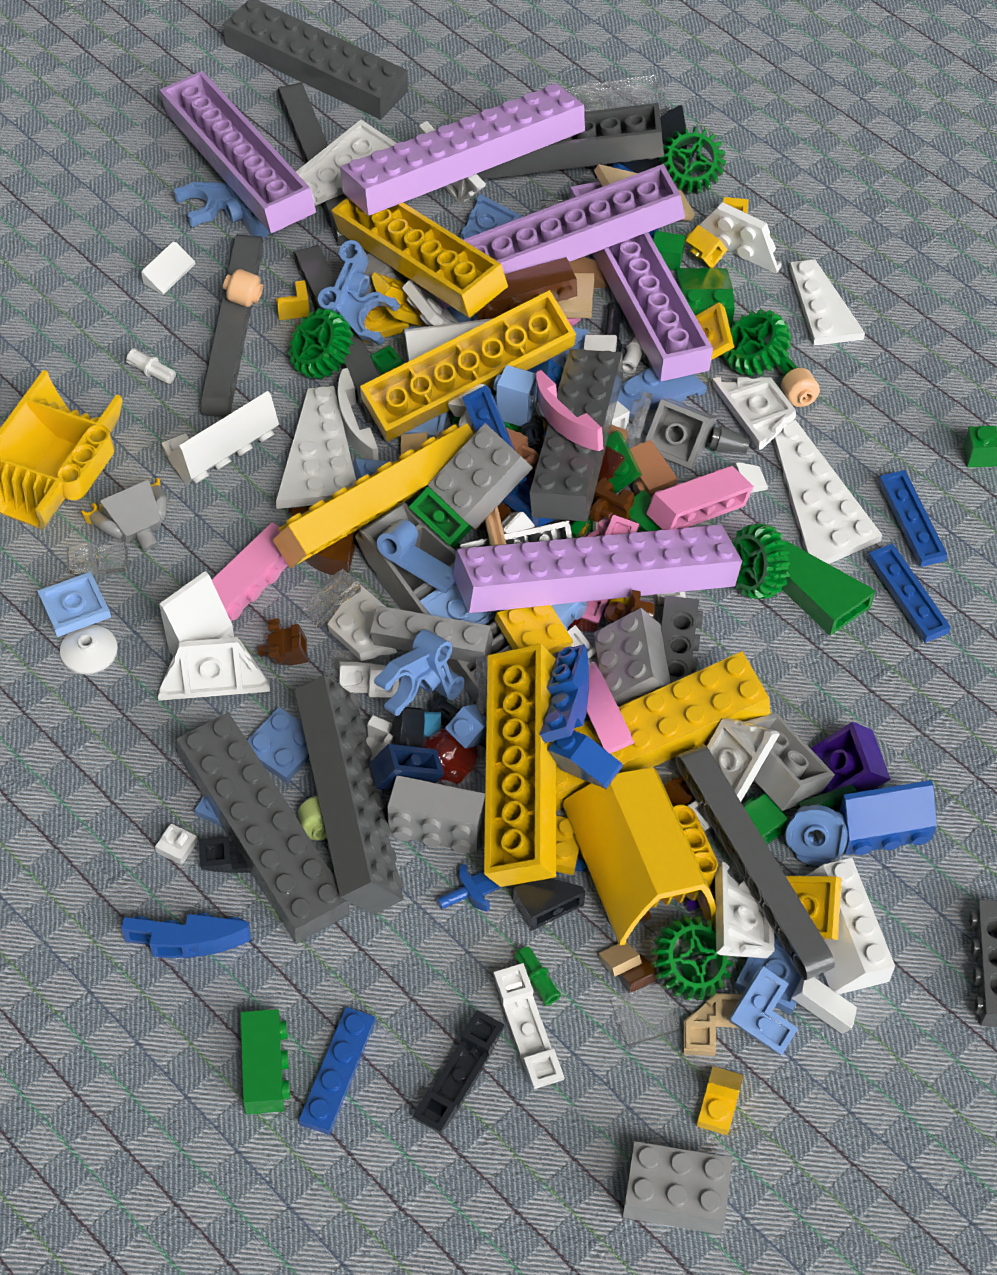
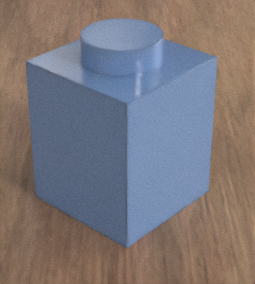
[445,704,487,749]

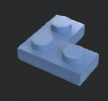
[727,966,798,1055]

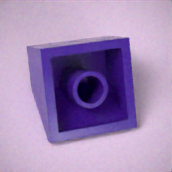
[810,722,891,794]

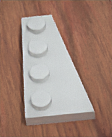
[789,259,865,346]

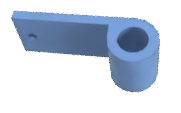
[377,519,456,593]

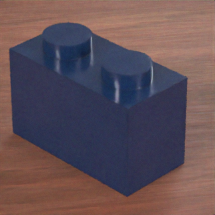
[369,744,444,790]

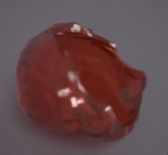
[424,729,478,785]

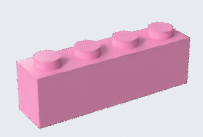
[647,466,754,530]
[212,522,288,621]

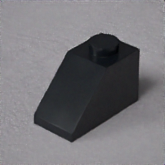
[513,878,586,931]

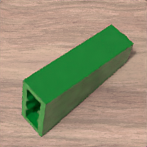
[782,541,875,636]

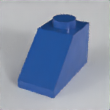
[548,730,623,789]

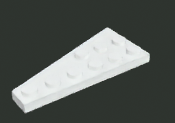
[296,120,396,206]

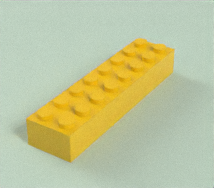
[331,197,508,318]
[360,290,576,442]
[273,423,474,569]
[484,644,556,887]
[556,651,771,811]

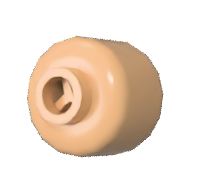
[223,269,263,307]
[781,368,820,407]

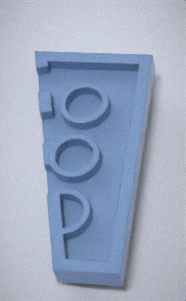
[461,194,522,240]
[617,367,707,418]

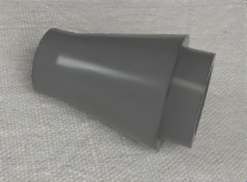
[709,425,750,454]

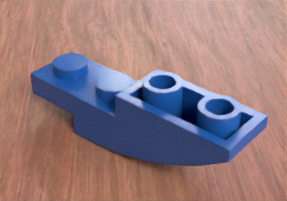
[540,644,589,743]
[121,913,251,958]

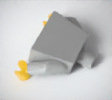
[81,478,167,551]

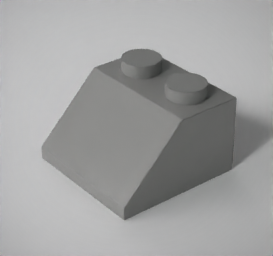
[645,398,717,469]

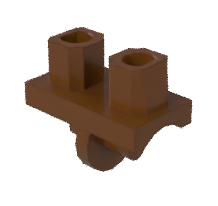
[590,478,634,522]
[605,590,654,623]

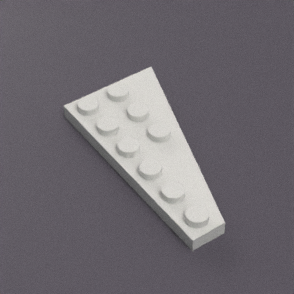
[276,386,356,509]
[772,420,882,564]

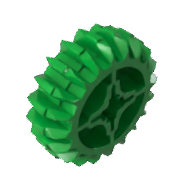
[659,126,726,194]
[287,308,354,380]
[723,308,792,377]
[731,523,792,599]
[650,915,734,1001]

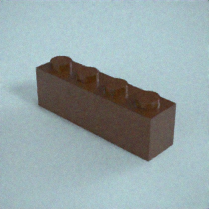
[475,257,578,320]

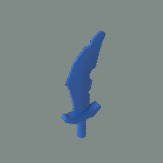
[436,858,587,912]

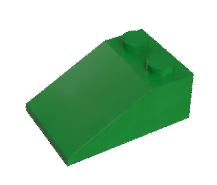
[676,268,735,328]

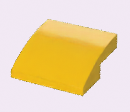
[372,272,426,327]

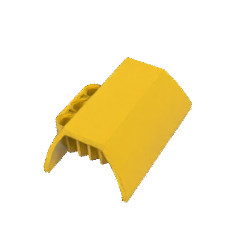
[0,370,122,530]
[563,767,718,945]

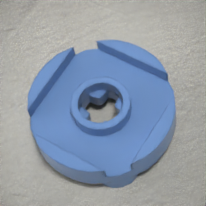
[786,805,848,866]

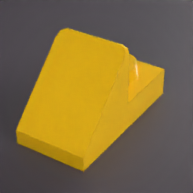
[697,1066,744,1136]

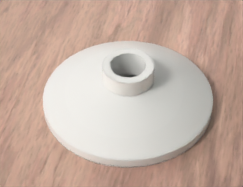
[60,625,118,674]

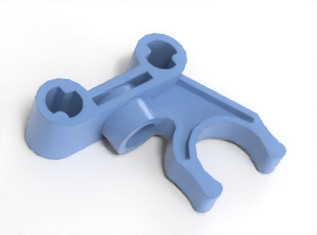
[174,182,270,238]
[318,240,400,345]
[374,629,465,716]

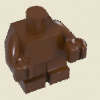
[258,618,308,666]

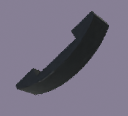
[412,1010,504,1134]

